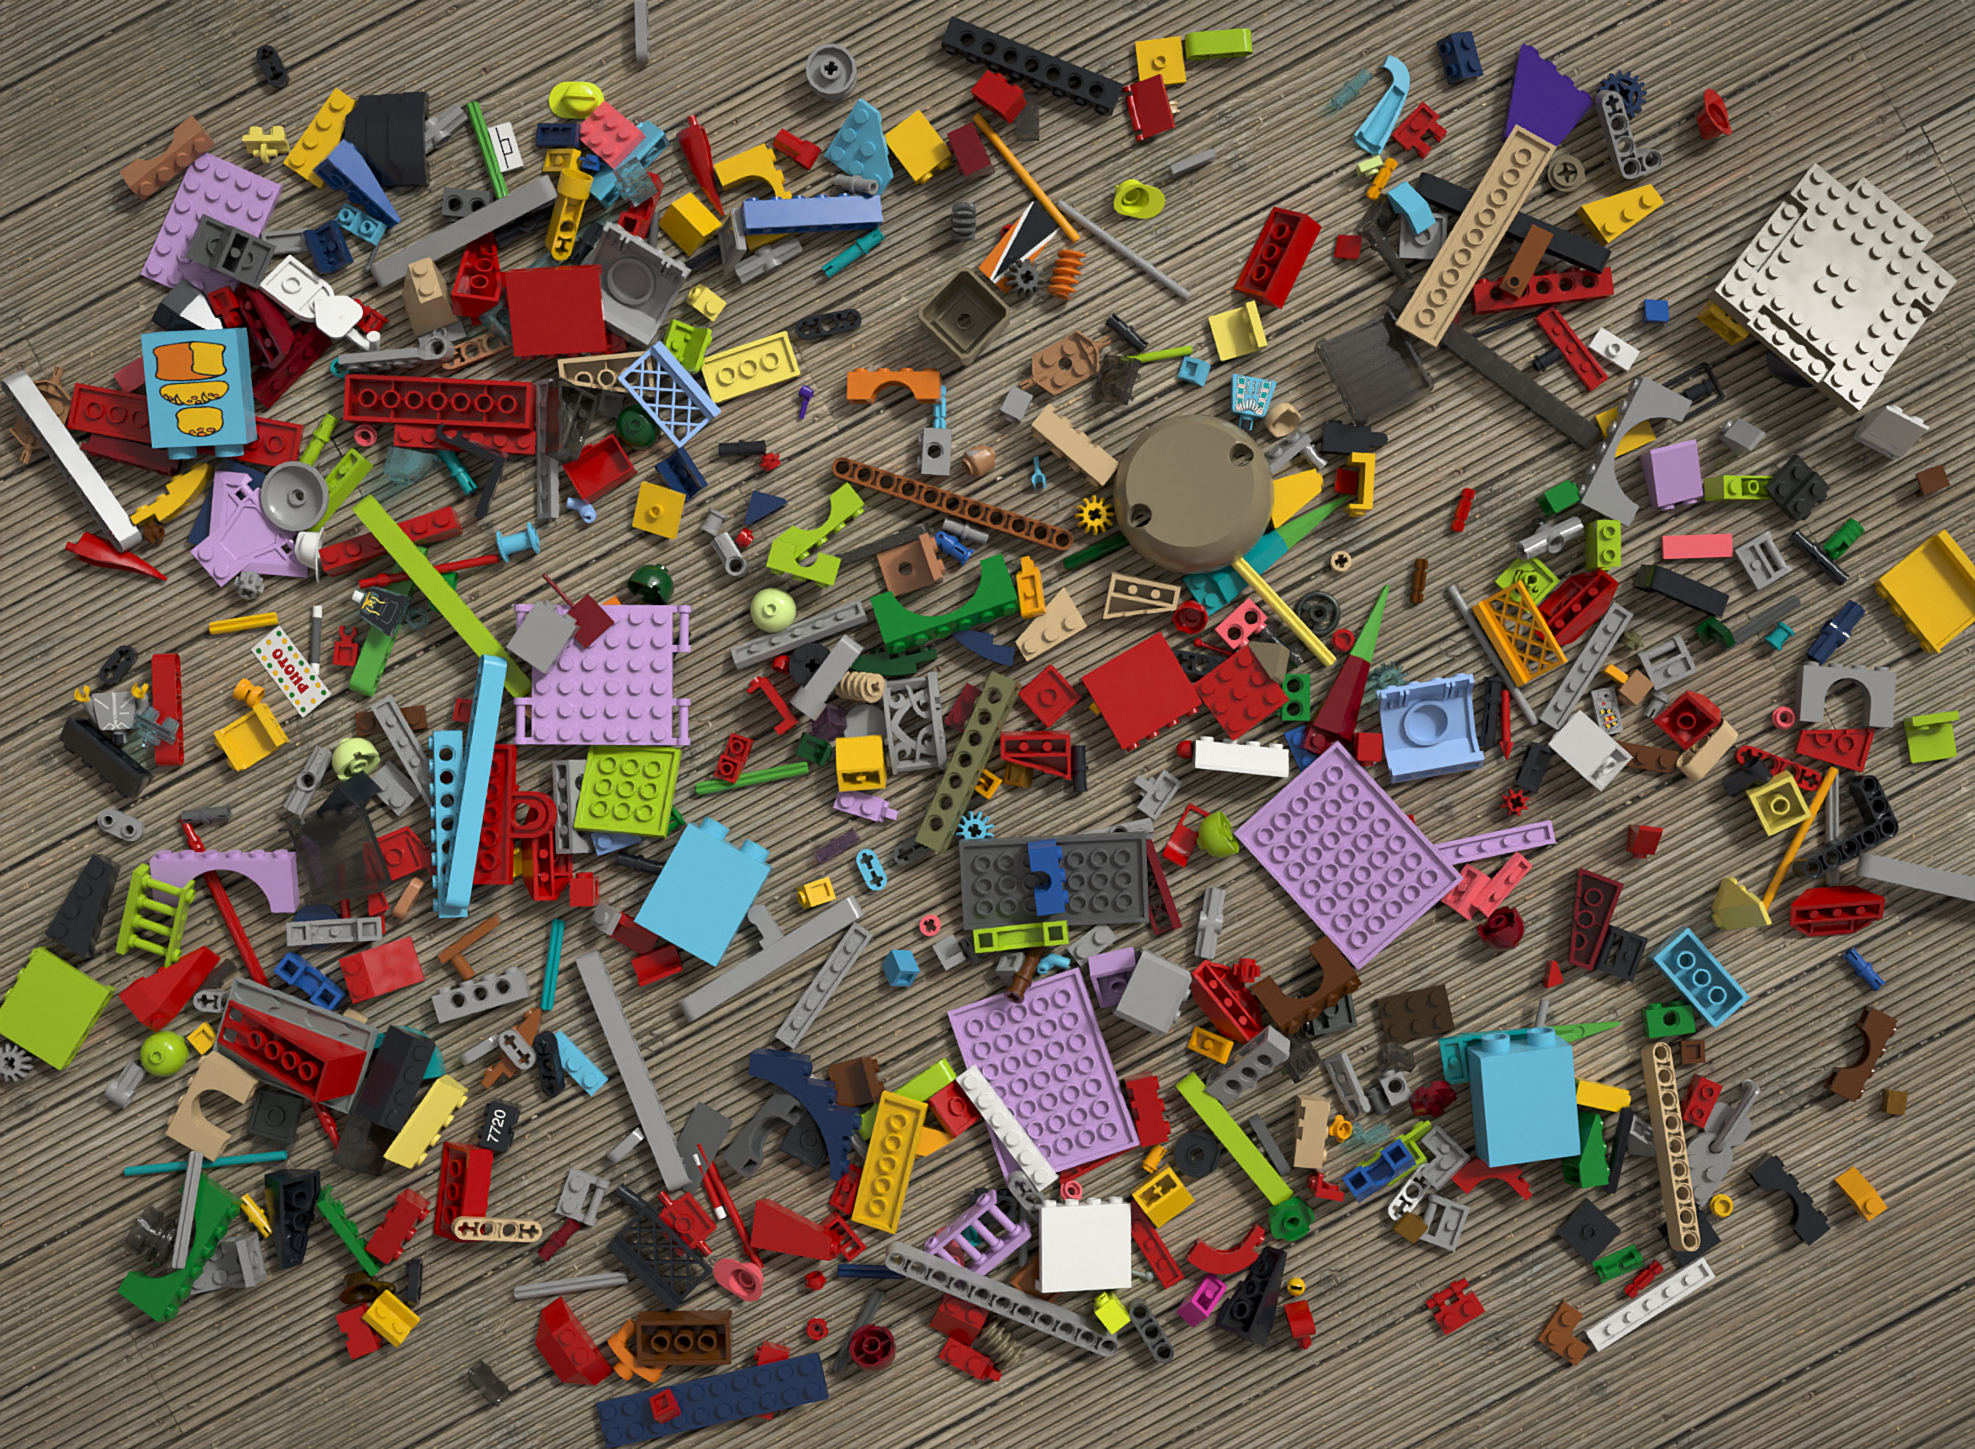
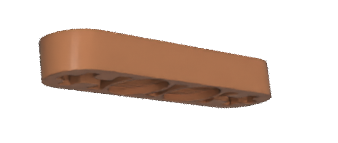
[440,324,513,371]

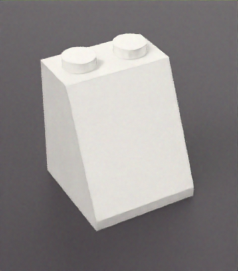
[1548,710,1633,791]

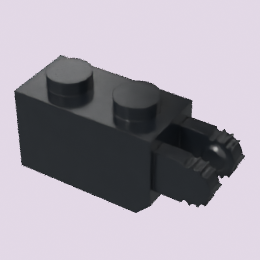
[1320,420,1389,456]

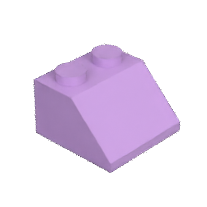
[1088,947,1138,1008]

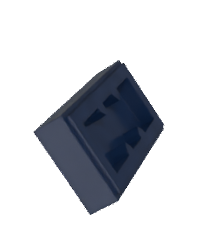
[535,123,581,148]

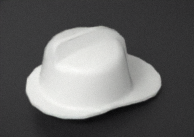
[295,527,325,583]

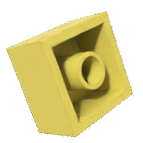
[1745,770,1812,836]

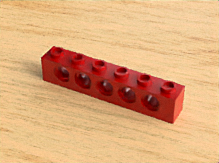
[1470,267,1614,316]

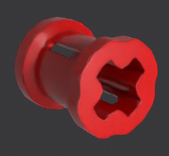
[360,309,390,333]

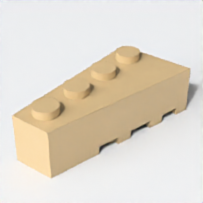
[1031,403,1119,488]

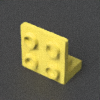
[1208,300,1267,361]

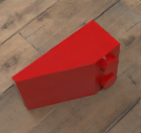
[339,936,425,1004]

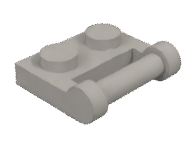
[1733,530,1792,591]
[1636,634,1698,691]
[555,1167,610,1226]
[1419,1192,1470,1252]

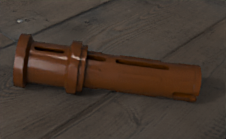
[1004,946,1048,1004]

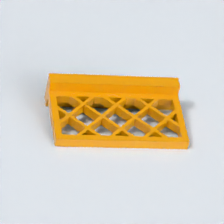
[1471,580,1568,687]

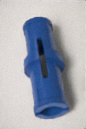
[1842,947,1885,992]

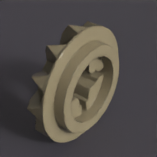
[1547,155,1585,192]

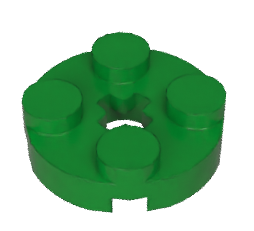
[1268,1196,1315,1241]

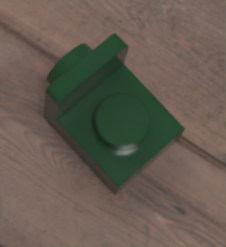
[1695,616,1736,649]

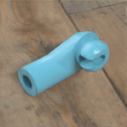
[1036,953,1070,975]

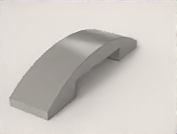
[286,917,383,946]

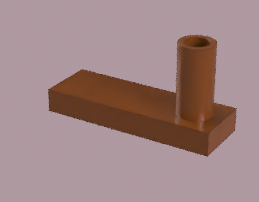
[1499,224,1554,298]
[437,912,502,981]

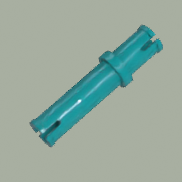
[821,227,886,279]
[437,450,478,496]

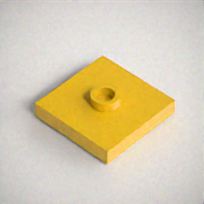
[1135,36,1186,86]
[1594,406,1656,458]
[632,481,686,539]

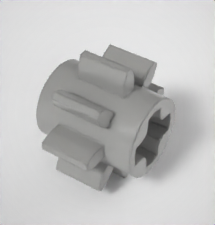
[234,571,265,600]

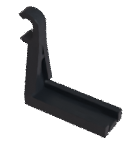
[436,422,510,519]

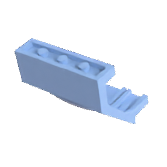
[1377,673,1485,784]

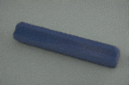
[838,1264,906,1280]

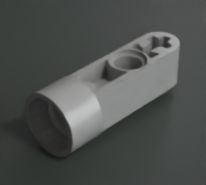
[789,634,864,721]

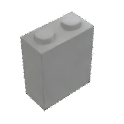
[506,600,580,674]

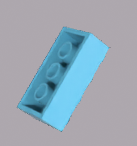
[1647,926,1750,1028]

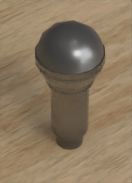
[1514,517,1546,543]

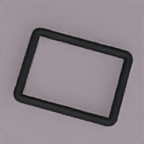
[1661,362,1725,421]

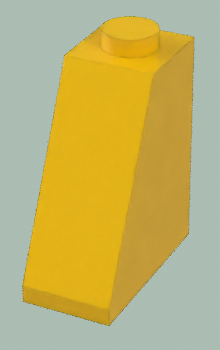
[1270,468,1324,530]
[1574,1076,1631,1113]

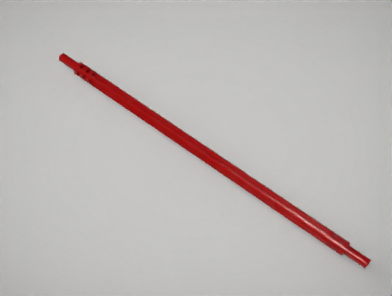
[178,818,346,1154]

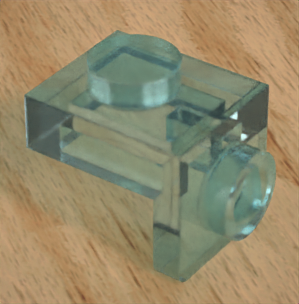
[1353,1121,1391,1146]

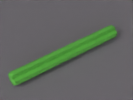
[466,101,509,200]
[695,761,809,795]

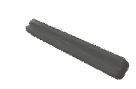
[1718,595,1801,652]
[832,1288,886,1373]

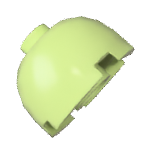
[750,587,796,633]
[332,738,380,782]

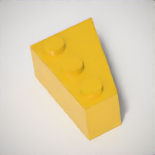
[1576,184,1665,247]

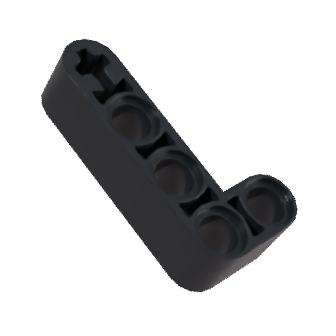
[1633,564,1730,618]

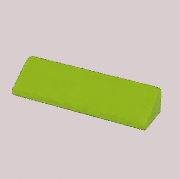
[307,447,373,532]

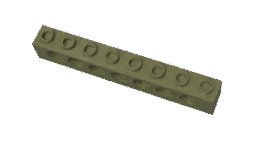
[915,671,1022,854]

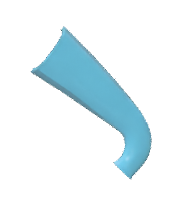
[1353,55,1410,155]

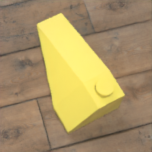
[1711,876,1772,931]

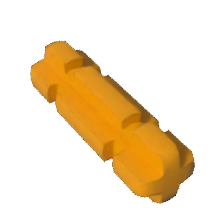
[1365,157,1398,201]

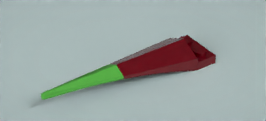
[1299,584,1389,756]

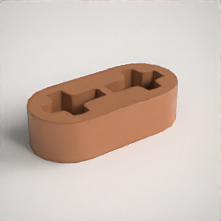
[392,877,426,921]

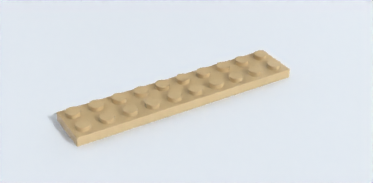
[1395,124,1557,349]

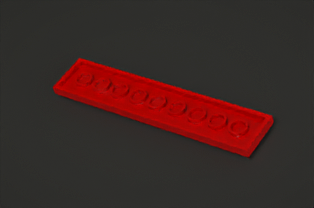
[67,383,305,467]

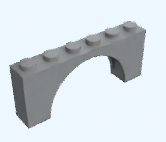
[1576,376,1692,527]

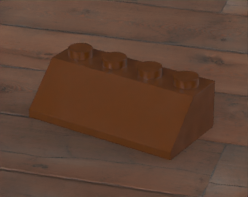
[636,1310,733,1366]

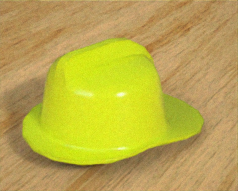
[549,82,604,119]
[1113,179,1165,219]

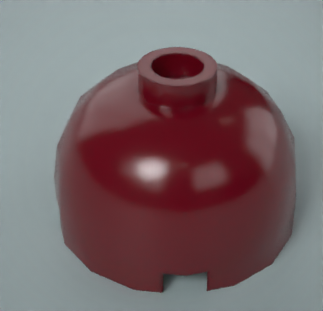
[1477,906,1525,951]
[849,1324,896,1373]

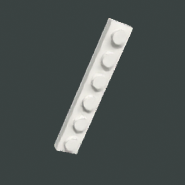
[956,1064,1059,1192]
[1584,1256,1715,1352]

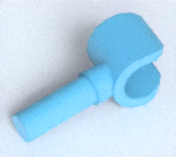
[1031,456,1047,490]

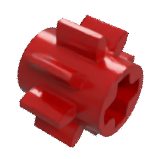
[1500,789,1529,816]
[1232,958,1261,983]

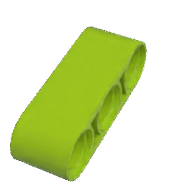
[1185,28,1253,60]

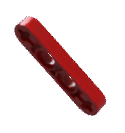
[1734,745,1823,791]

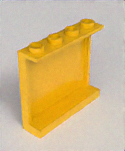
[1873,529,1975,654]

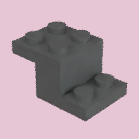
[184,214,277,289]

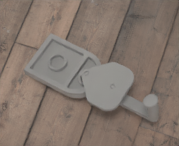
[1673,1079,1761,1207]

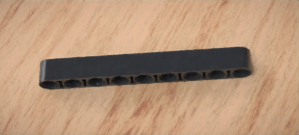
[1414,172,1612,274]

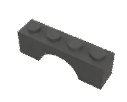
[722,1087,807,1179]

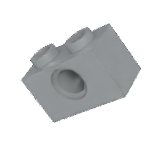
[917,428,952,478]

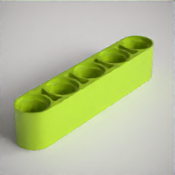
[858,1057,958,1141]

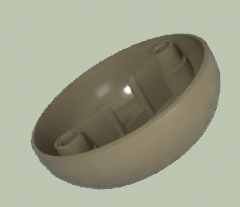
[1113,414,1274,574]

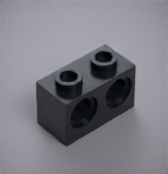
[969,1187,1016,1224]

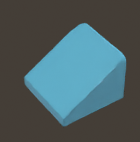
[1177,356,1210,387]

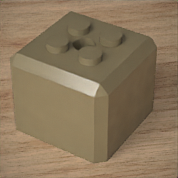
[919,267,1010,366]

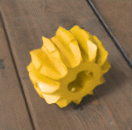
[1075,496,1114,535]

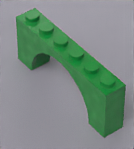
[870,553,1021,654]
[117,1172,244,1322]

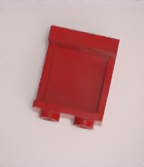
[746,676,801,736]

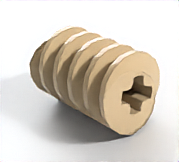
[834,670,885,703]

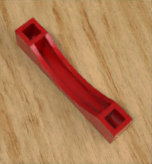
[318,506,463,578]

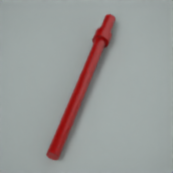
[359,553,500,589]
[697,1144,764,1269]

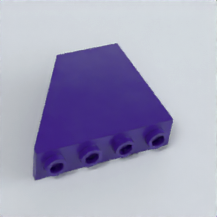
[1501,43,1594,147]

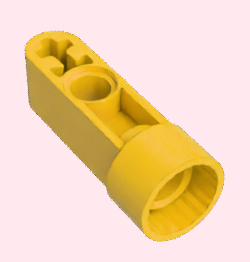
[545,168,593,261]

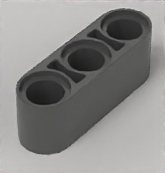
[1128,1298,1174,1364]

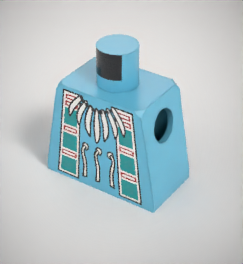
[1230,374,1277,431]

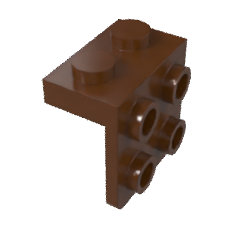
[828,1053,886,1107]

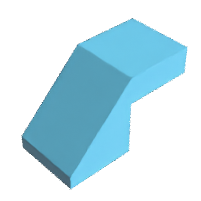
[1386,181,1436,234]

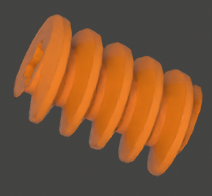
[1047,249,1087,301]

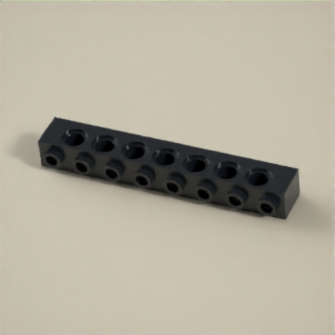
[941,16,1124,116]

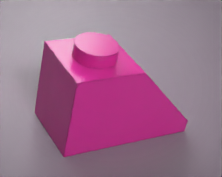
[1176,1273,1227,1328]

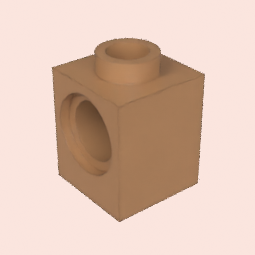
[1615,669,1654,706]

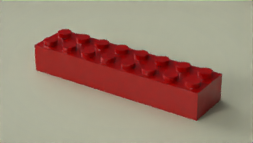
[343,374,536,431]

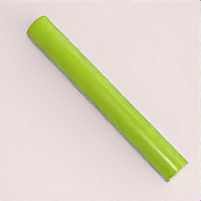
[1123,345,1193,366]

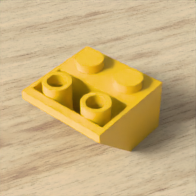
[836,735,887,792]
[1131,1163,1195,1229]

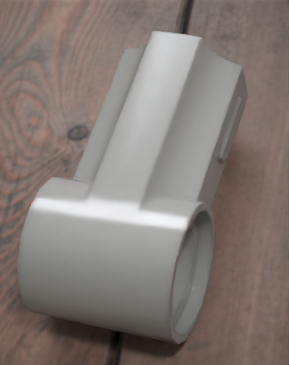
[710,532,749,578]
[104,1059,147,1109]

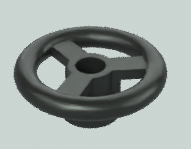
[1295,591,1341,637]

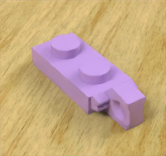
[833,790,899,822]

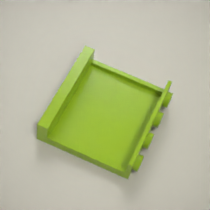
[0,946,117,1071]

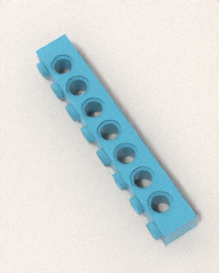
[428,730,467,918]

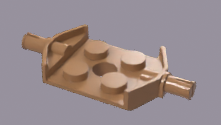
[1018,330,1112,396]
[9,366,72,464]

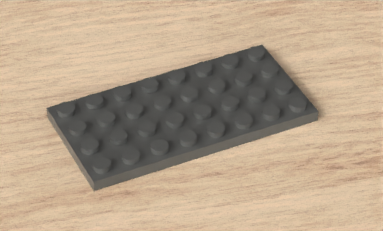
[959,831,1149,930]

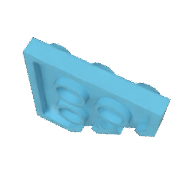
[824,98,894,196]

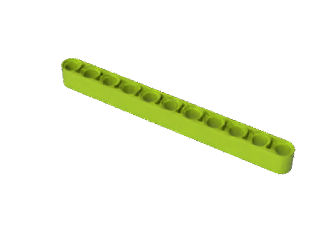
[352,494,532,698]

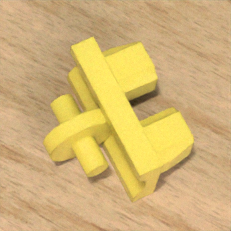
[242,126,290,163]

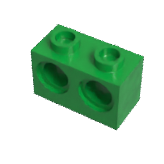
[1535,480,1580,518]
[1276,674,1310,721]

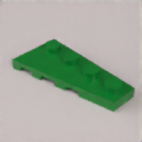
[317,1183,381,1277]

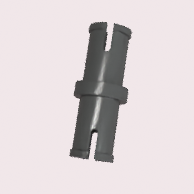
[181,805,232,824]

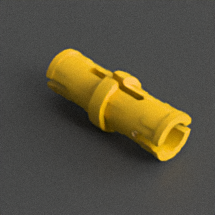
[240,1193,272,1239]

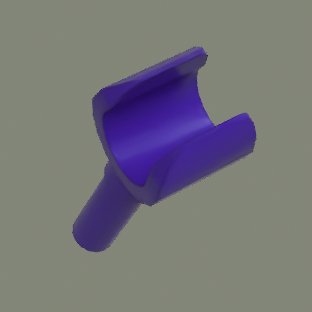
[798,385,814,419]

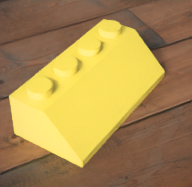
[383,1074,469,1169]

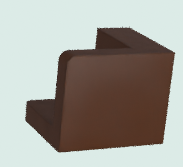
[1915,464,1950,497]

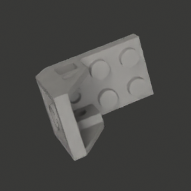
[186,1232,267,1295]

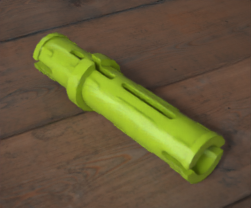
[299,413,340,467]

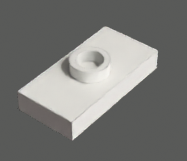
[1587,327,1640,372]

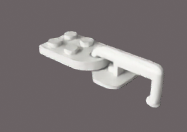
[259,255,380,352]

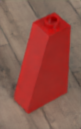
[750,1198,841,1261]

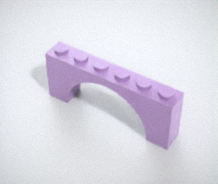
[149,849,300,913]

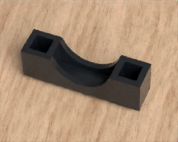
[1745,1153,1831,1246]

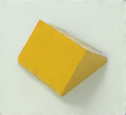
[659,192,722,257]

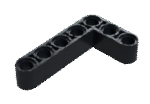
[1792,775,1899,879]

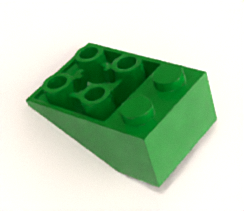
[1561,1110,1610,1189]

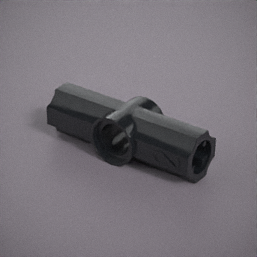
[492,199,556,248]

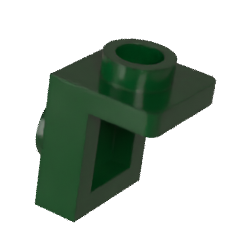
[794,731,833,767]

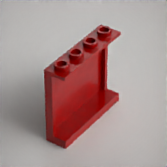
[505,264,610,360]
[1078,631,1202,752]

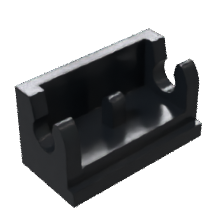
[1513,742,1554,794]

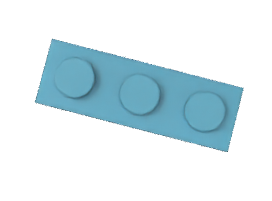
[547,1030,609,1096]

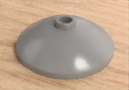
[261,461,329,531]

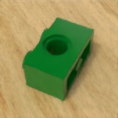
[1641,999,1696,1038]

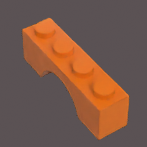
[847,368,942,404]

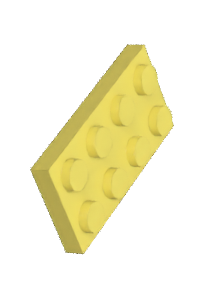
[702,331,801,404]

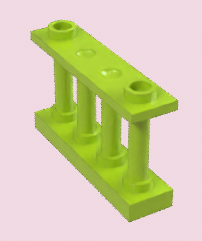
[115,863,196,968]

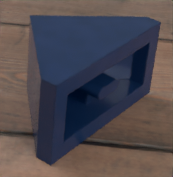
[745,490,789,527]

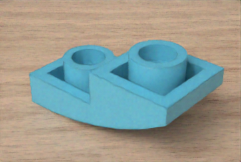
[335,203,387,246]

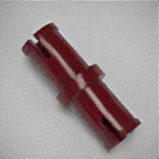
[537,1218,580,1261]

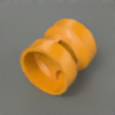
[232,678,265,709]

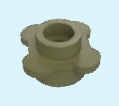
[1621,630,1644,651]

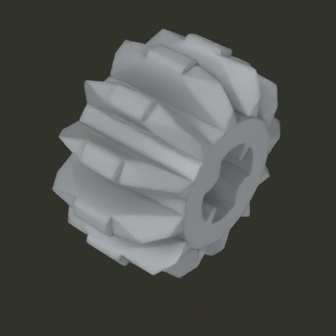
[0,1043,34,1082]

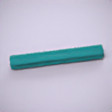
[540,919,565,1011]

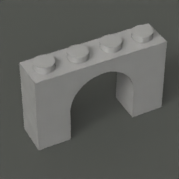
[1794,661,1897,728]

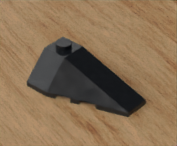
[264,1169,321,1270]
[1214,1245,1287,1347]

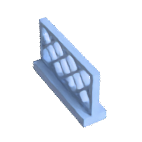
[617,341,722,448]

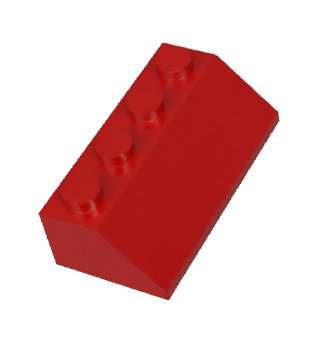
[1233,207,1322,309]
[433,1141,494,1243]

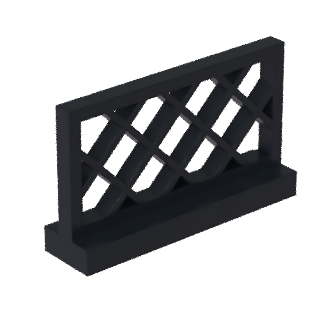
[606,1204,713,1312]

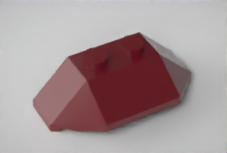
[234,283,295,369]

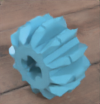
[955,811,994,839]

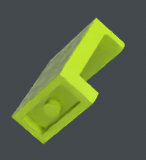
[1585,520,1621,571]

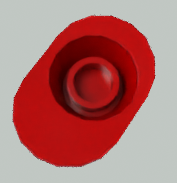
[1696,88,1732,140]

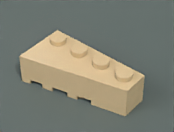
[558,351,656,397]

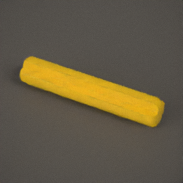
[209,612,278,635]

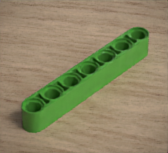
[349,545,428,697]

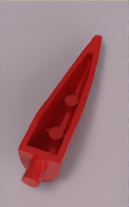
[676,115,725,216]
[65,532,168,582]

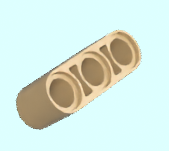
[1676,717,1738,782]

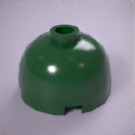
[615,404,662,451]
[626,564,674,605]

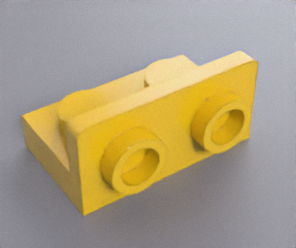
[362,1290,421,1348]

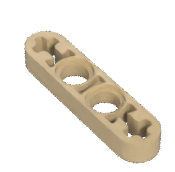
[451,1216,542,1242]

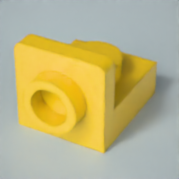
[796,877,836,909]

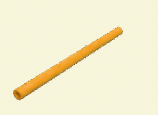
[972,113,1081,243]
[1762,766,1839,911]

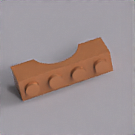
[119,115,215,201]

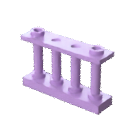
[924,1189,1031,1284]

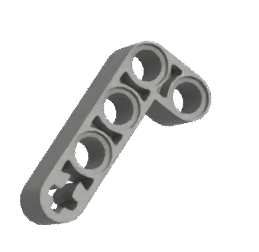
[1595,90,1663,179]

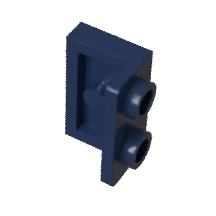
[1437,31,1484,85]
[303,220,354,274]
[654,447,708,502]

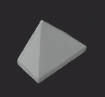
[1628,1115,1656,1157]

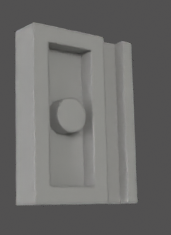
[371,760,421,816]

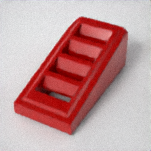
[819,1210,867,1262]

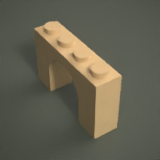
[166,1051,262,1162]

